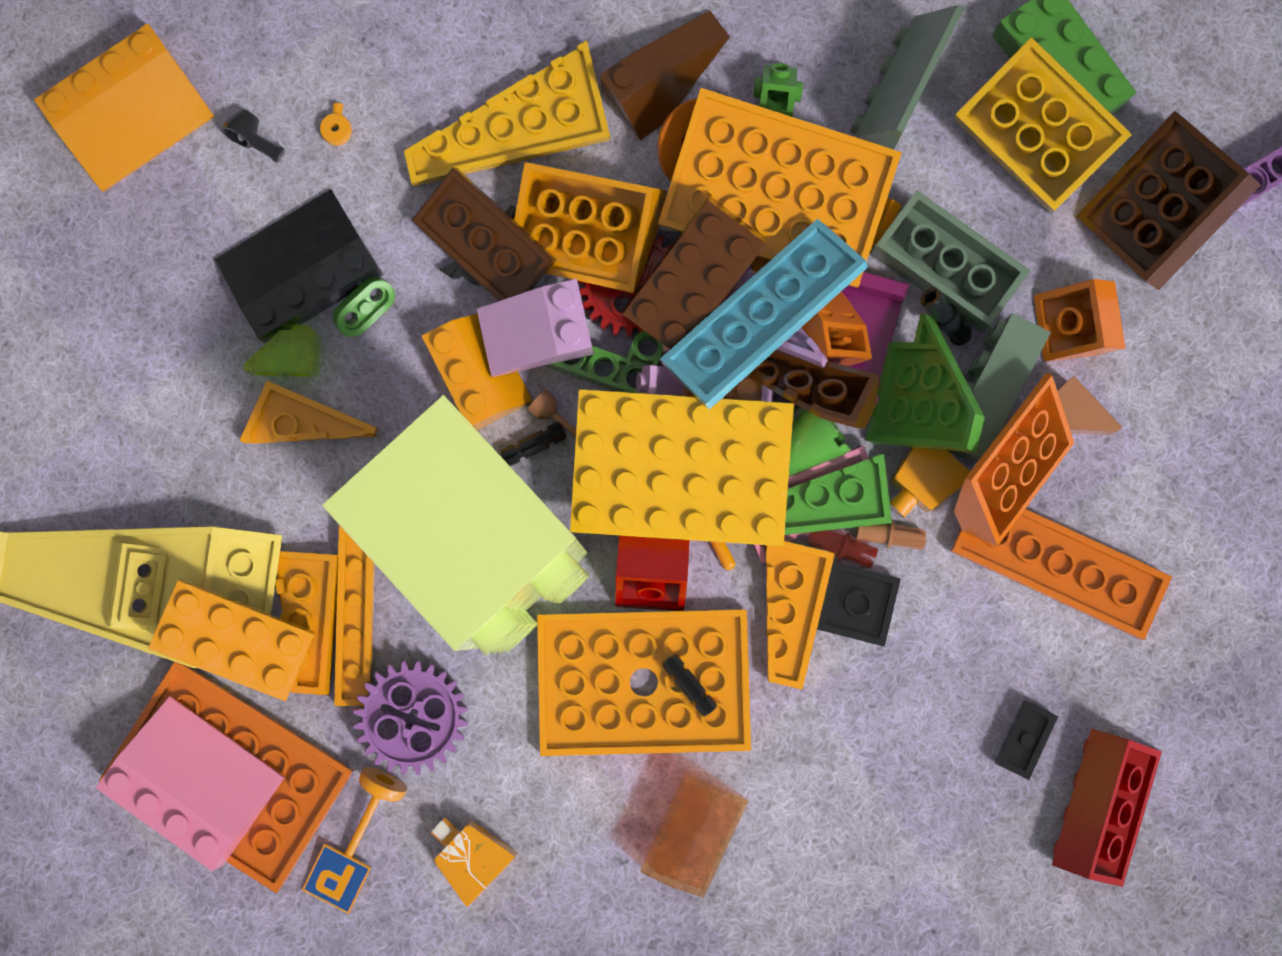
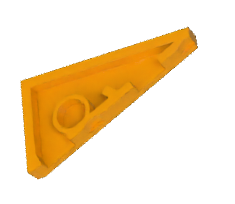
[239,381,379,444]

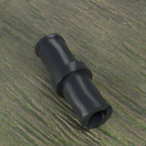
[920,288,972,346]

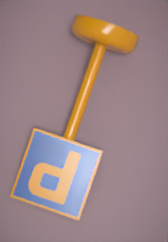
[302,767,407,914]

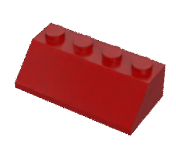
[1051,728,1162,887]

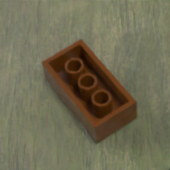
[623,195,766,349]

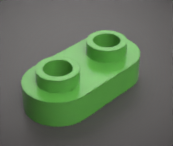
[333,276,395,337]

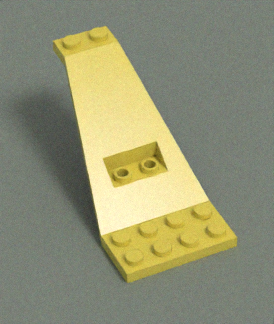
[0,526,282,668]

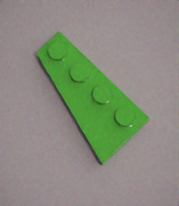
[784,453,892,535]

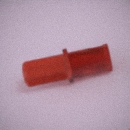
[808,530,878,569]

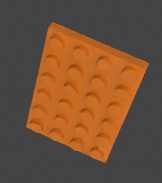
[99,662,355,893]

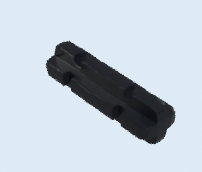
[501,422,567,466]
[662,654,717,717]

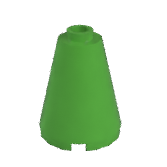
[789,406,851,477]

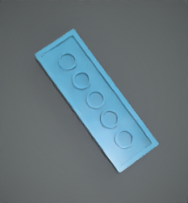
[660,219,868,409]

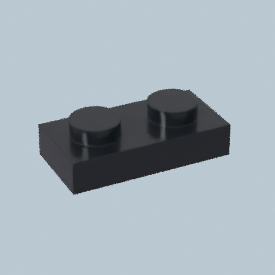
[995,700,1059,780]

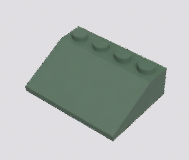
[850,5,964,149]

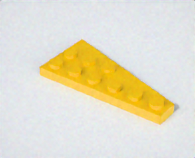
[404,40,611,187]

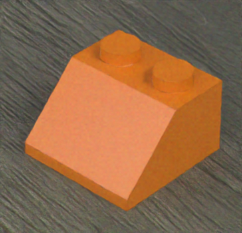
[1033,279,1126,362]

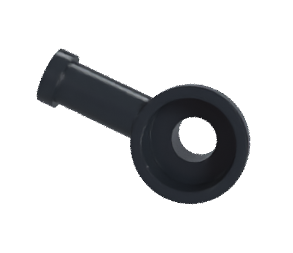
[221,109,285,163]

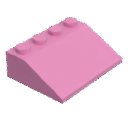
[96,696,285,871]

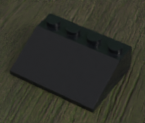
[215,189,384,345]

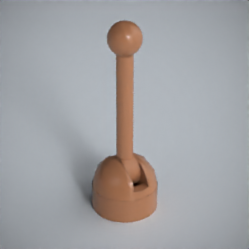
[527,389,576,437]

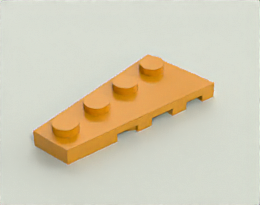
[765,541,835,690]
[276,551,338,695]

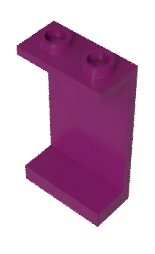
[842,272,910,405]

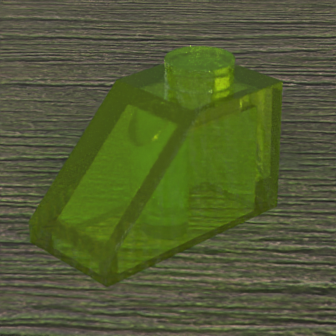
[244,325,321,377]

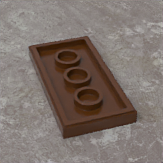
[411,167,557,301]

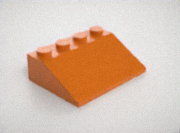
[954,373,1074,546]

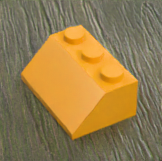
[422,313,533,430]

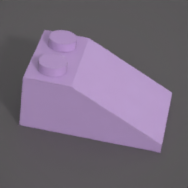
[477,279,594,377]

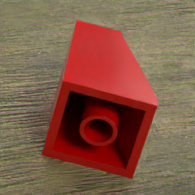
[615,535,690,611]

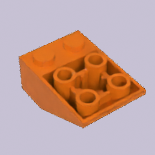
[801,291,872,367]

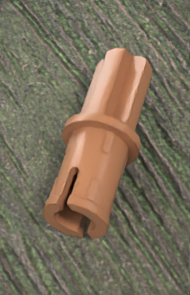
[855,521,927,550]

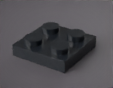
[817,561,901,647]

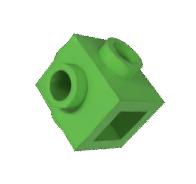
[753,63,803,117]

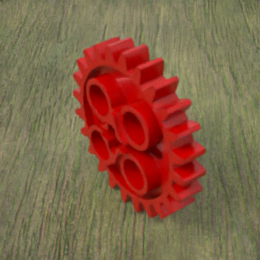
[577,235,671,339]

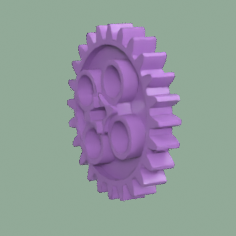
[353,660,468,775]

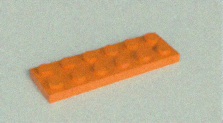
[950,509,1172,640]

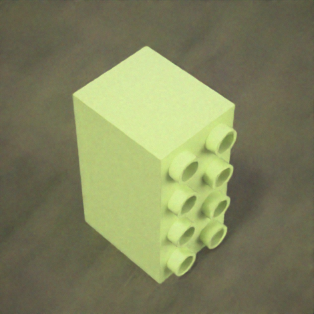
[322,395,590,656]

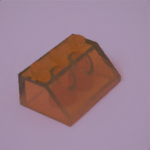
[640,770,748,898]

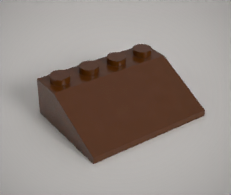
[1076,110,1261,290]

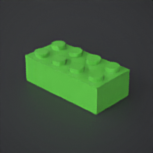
[992,0,1137,114]

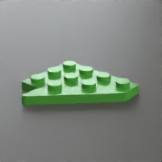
[865,314,985,453]

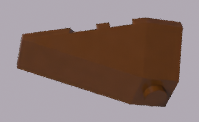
[600,10,730,141]
[747,349,879,429]

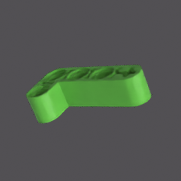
[544,331,664,393]

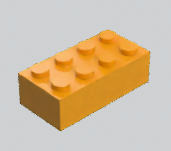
[148,578,314,702]

